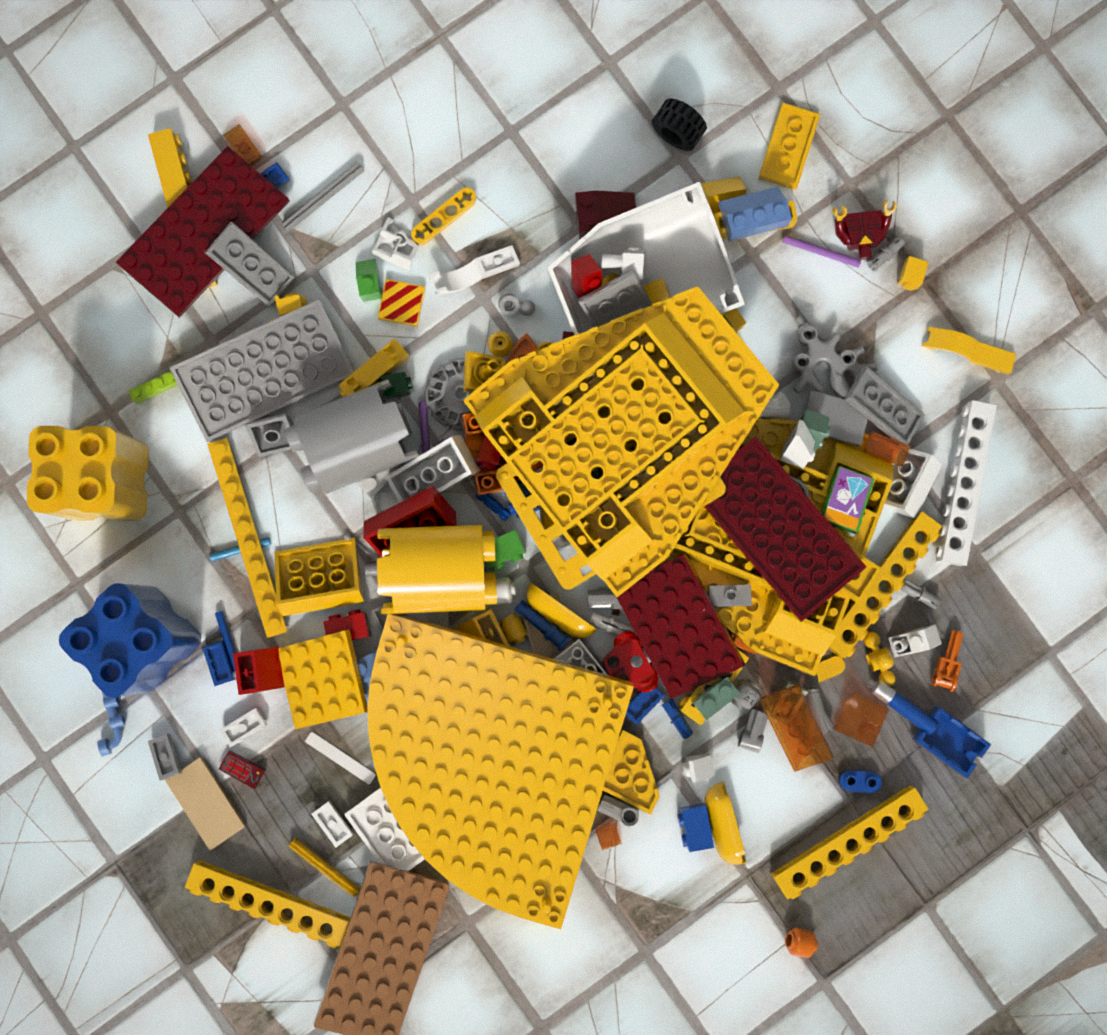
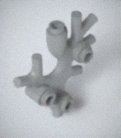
[792,316,877,399]

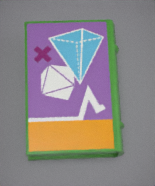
[821,466,875,534]

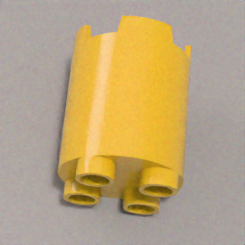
[377,525,497,614]

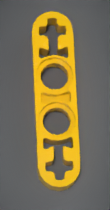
[411,187,476,245]

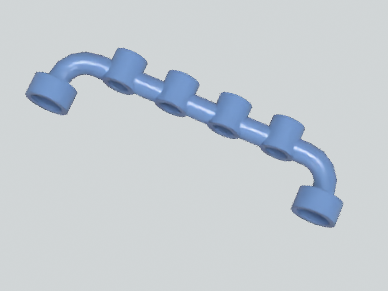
[97,692,126,757]

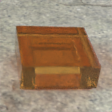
[595,823,622,850]

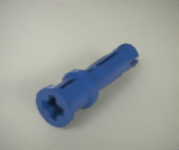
[514,600,571,651]

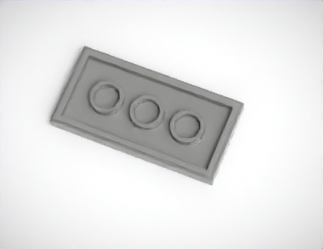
[205,221,295,308]
[844,366,925,448]

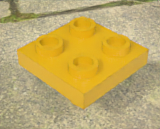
[463,351,505,393]

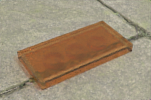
[759,684,833,772]

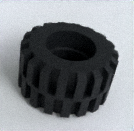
[652,98,707,151]

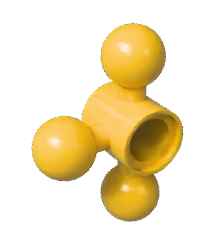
[864,632,895,686]

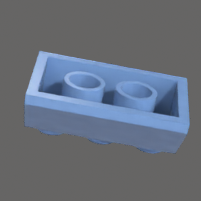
[718,187,792,241]

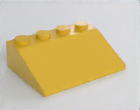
[274,538,364,616]

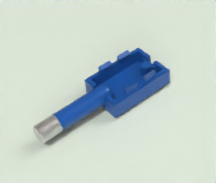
[871,680,991,778]

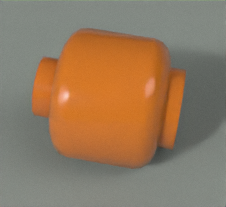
[785,927,818,958]

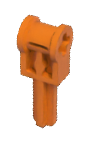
[931,630,963,692]

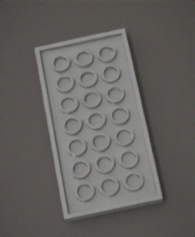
[170,299,355,442]

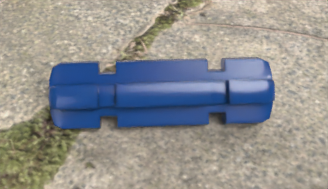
[476,493,511,521]

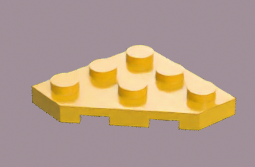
[603,729,660,815]

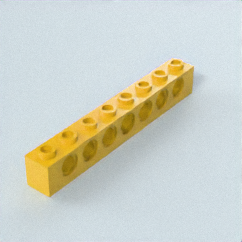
[828,511,942,659]
[771,785,929,900]
[184,860,350,948]

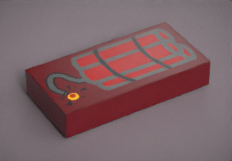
[219,750,266,789]

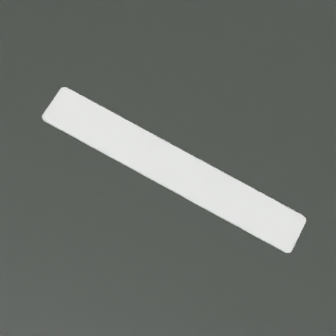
[305,732,376,784]

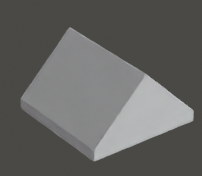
[245,413,293,457]

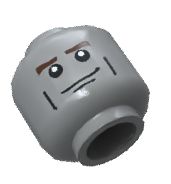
[731,679,761,710]

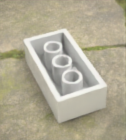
[386,435,480,503]

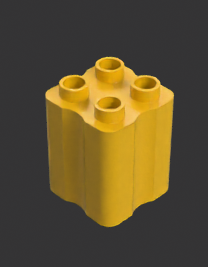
[27,426,149,521]

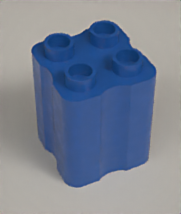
[59,583,201,698]

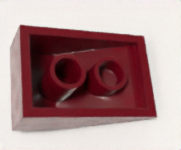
[575,190,636,239]

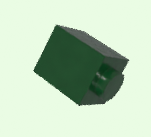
[381,372,413,399]

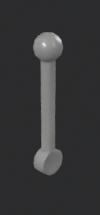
[344,533,380,562]

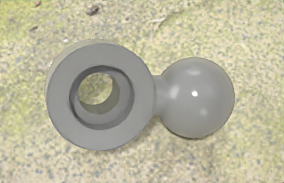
[498,293,535,316]

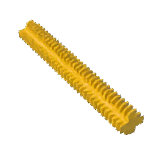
[288,837,360,897]

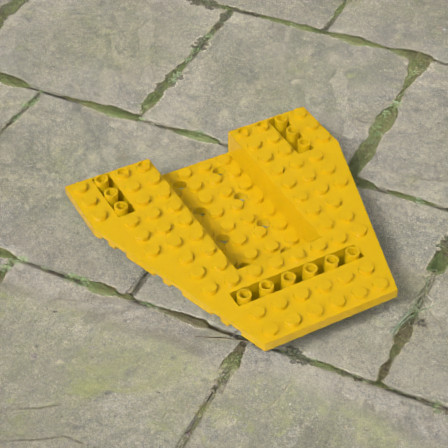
[463,286,779,597]
[633,418,899,676]

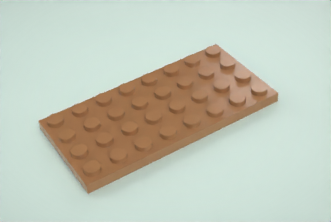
[313,860,450,1035]

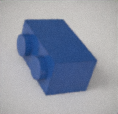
[677,803,714,853]

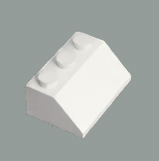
[884,445,942,519]

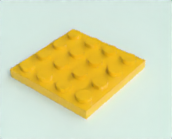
[278,630,368,729]

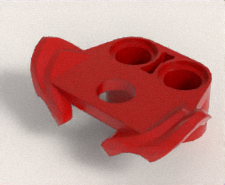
[603,631,659,692]

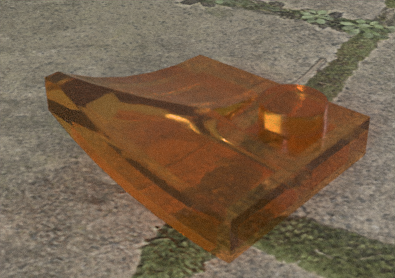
[833,692,889,747]

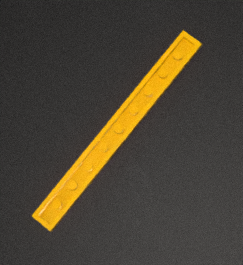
[207,438,287,638]

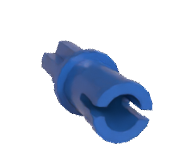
[661,698,693,739]

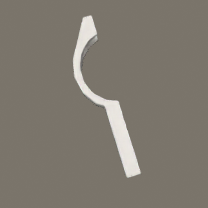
[428,245,520,295]

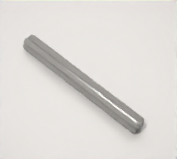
[282,162,364,231]

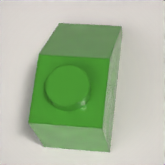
[356,259,382,302]

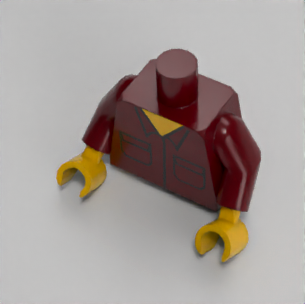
[832,201,897,260]

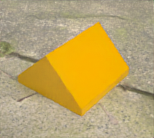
[701,176,746,214]

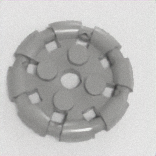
[425,358,472,430]

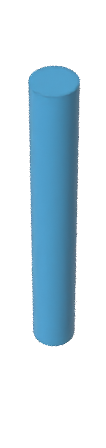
[209,537,271,561]

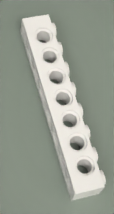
[935,400,997,567]

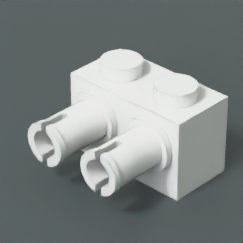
[602,247,645,279]

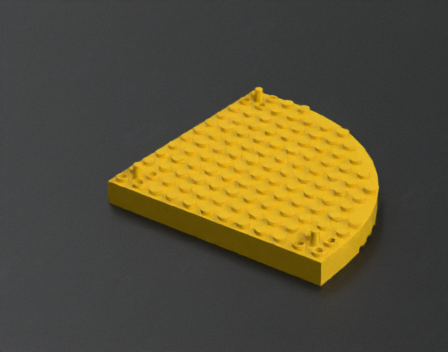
[367,614,634,930]

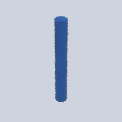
[215,611,236,672]

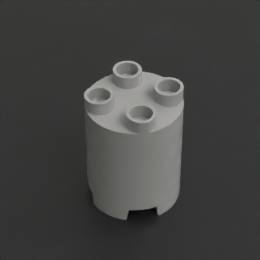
[284,379,420,494]

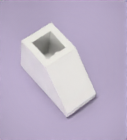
[888,624,942,657]
[682,753,715,783]

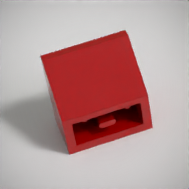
[233,647,285,695]

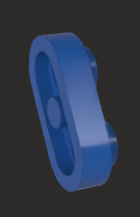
[838,769,882,793]

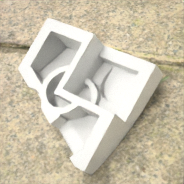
[372,217,419,270]

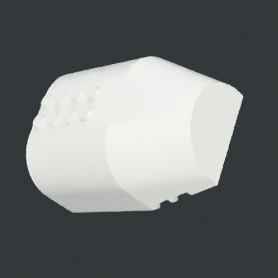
[548,182,745,335]

